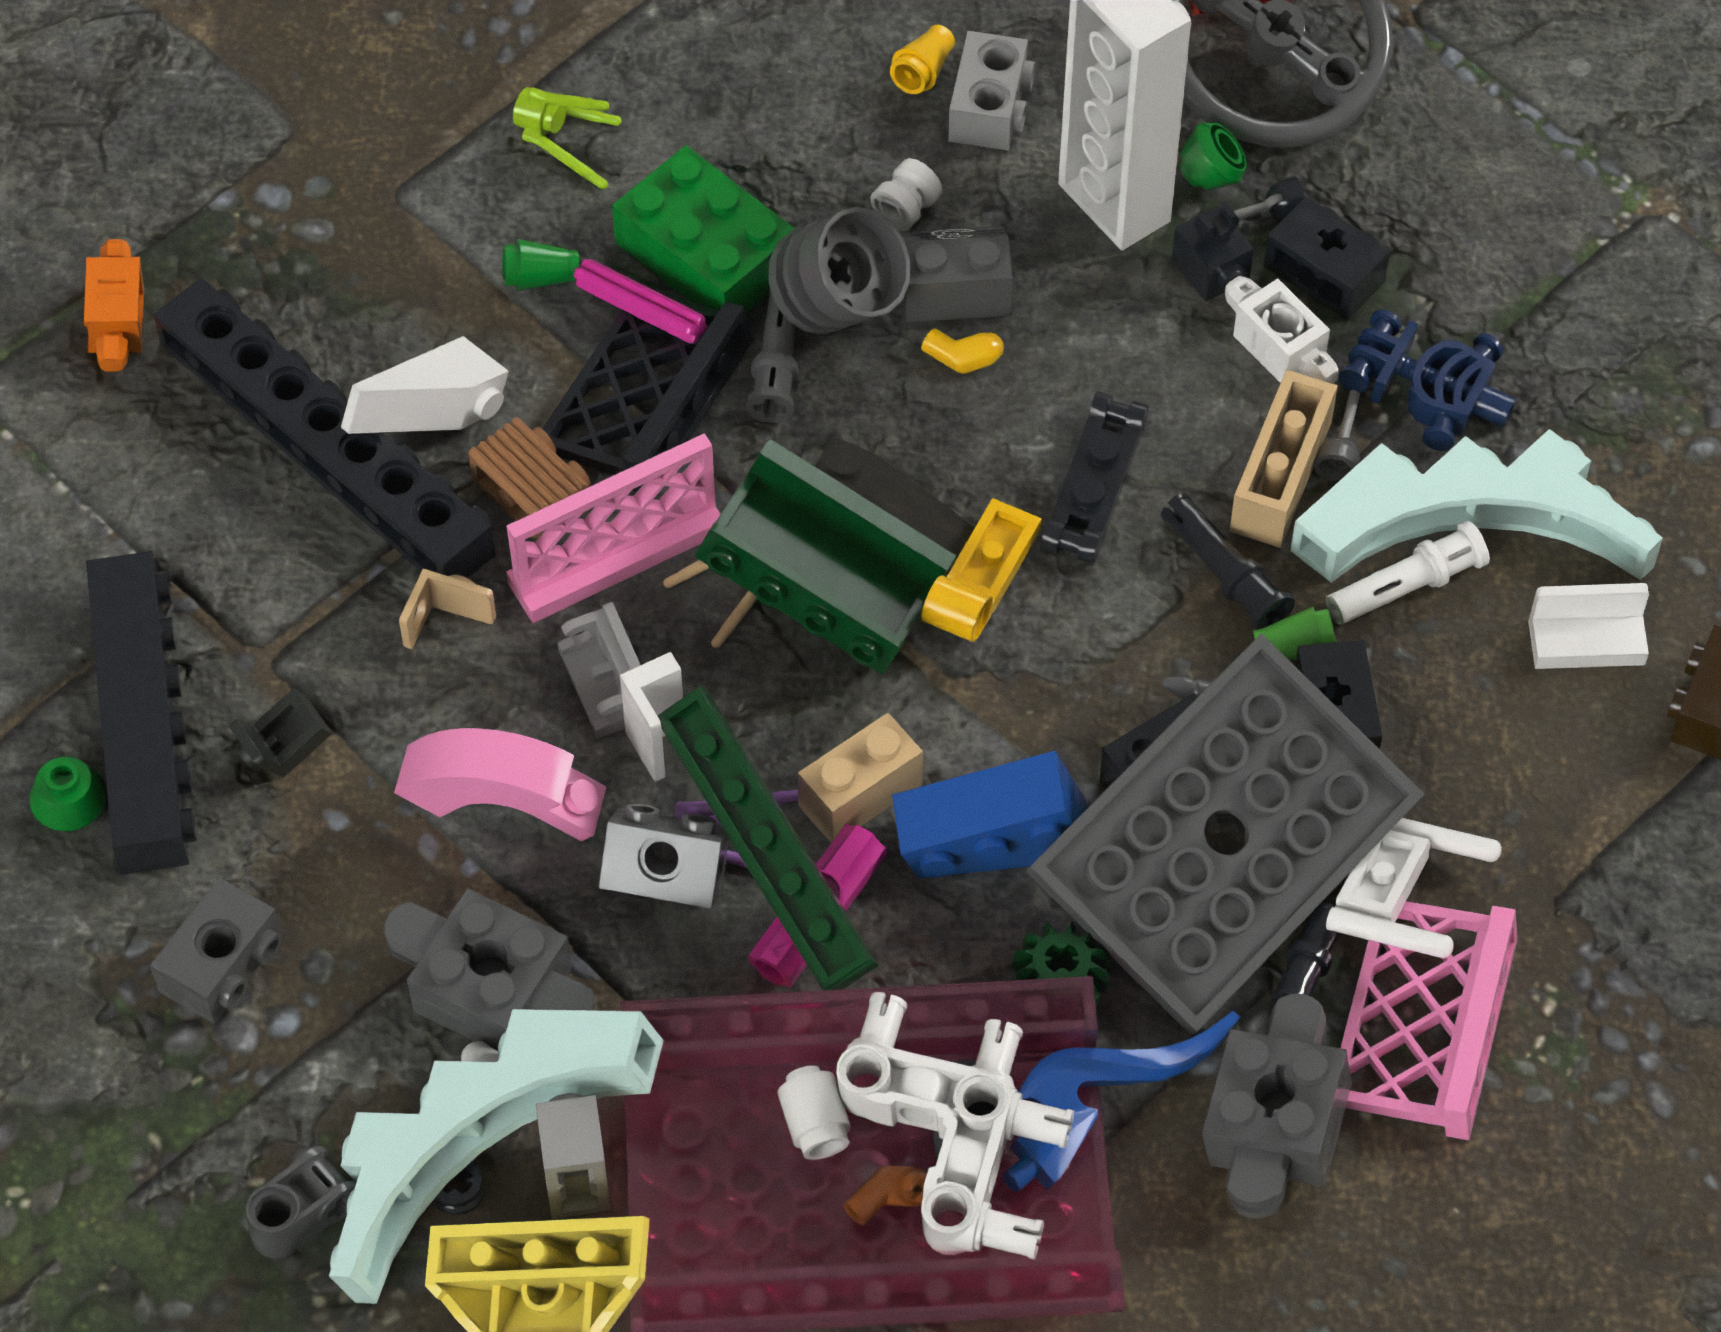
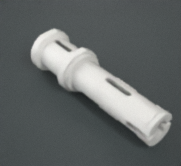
[1326,520,1490,625]

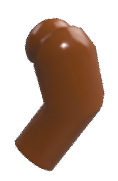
[843,1166,927,1226]

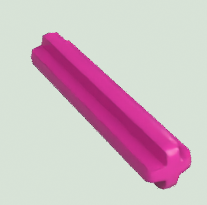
[574,259,707,344]

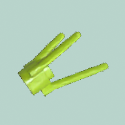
[513,87,622,189]

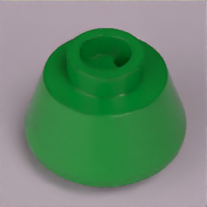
[1179,122,1247,190]
[29,757,107,831]

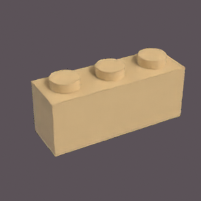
[1229,369,1338,548]

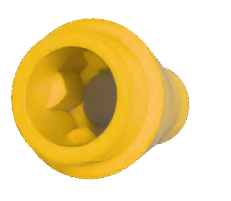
[890,25,955,94]

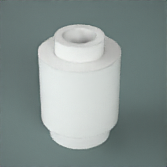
[777,1066,851,1160]

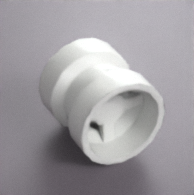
[870,158,943,231]

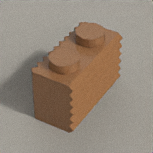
[468,417,591,542]

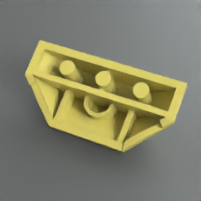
[425,1216,650,1332]

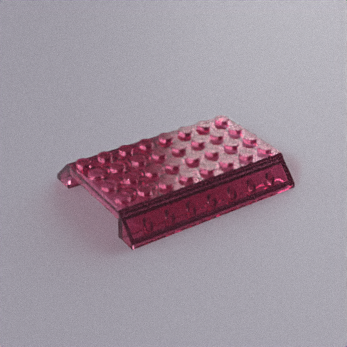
[620,976,1125,1332]

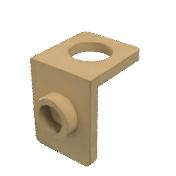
[399,569,496,649]

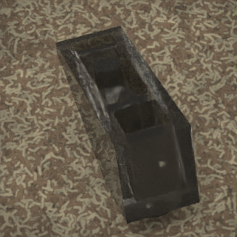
[815,436,975,574]

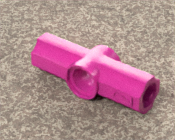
[748,824,887,988]

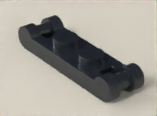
[1041,391,1149,564]

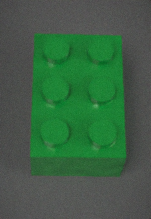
[612,145,795,313]

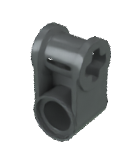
[245,1146,356,1259]

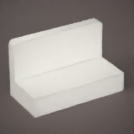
[1528,583,1649,669]
[620,652,683,782]

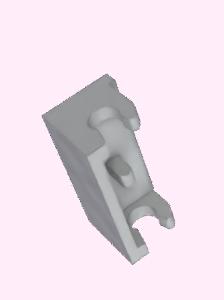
[558,602,640,739]

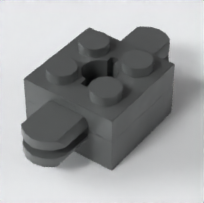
[384,888,595,1051]
[1202,994,1352,1219]

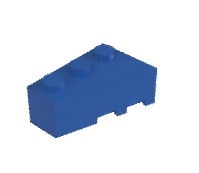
[892,751,1088,878]

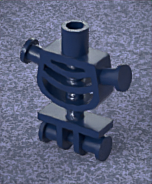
[1338,310,1517,451]

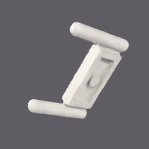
[1326,818,1501,958]

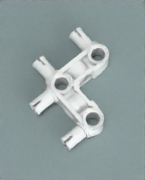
[836,992,1074,1260]

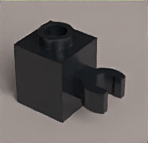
[1172,201,1254,302]

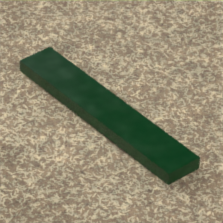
[657,685,879,998]

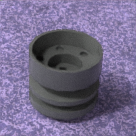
[769,207,910,335]

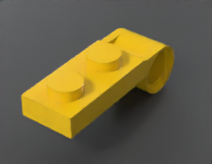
[921,498,1042,642]

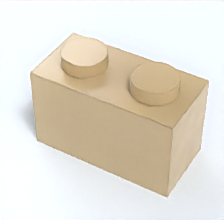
[798,713,923,843]

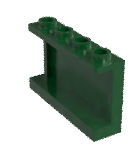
[694,438,956,675]

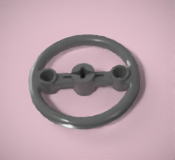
[1172,0,1393,147]

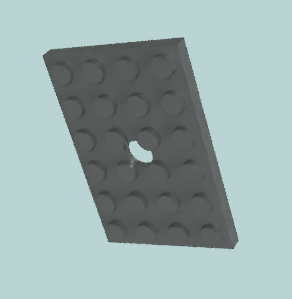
[1026,633,1425,1036]

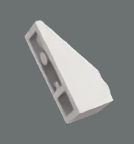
[341,336,509,434]

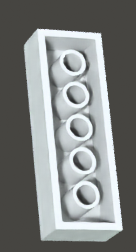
[1058,0,1191,251]

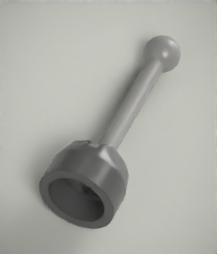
[1314,390,1360,483]

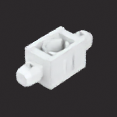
[1225,276,1339,384]

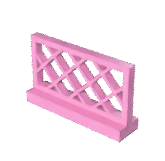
[506,434,721,623]
[1340,901,1518,1140]

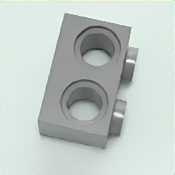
[948,31,1036,151]
[536,1093,611,1219]

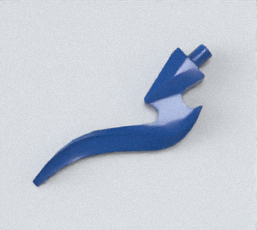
[1002,1011,1241,1192]

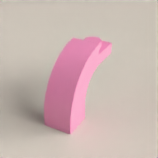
[394,728,606,842]

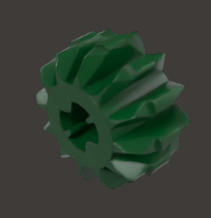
[1012,921,1110,1022]

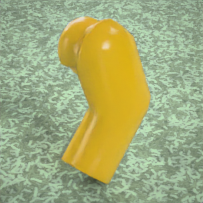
[921,328,1004,374]

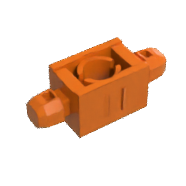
[84,239,144,372]

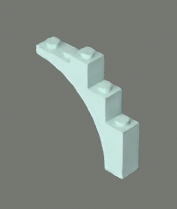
[1290,429,1663,583]
[329,1009,664,1304]

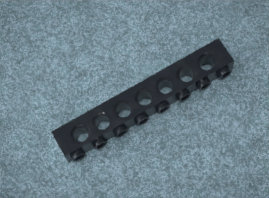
[153,277,495,578]

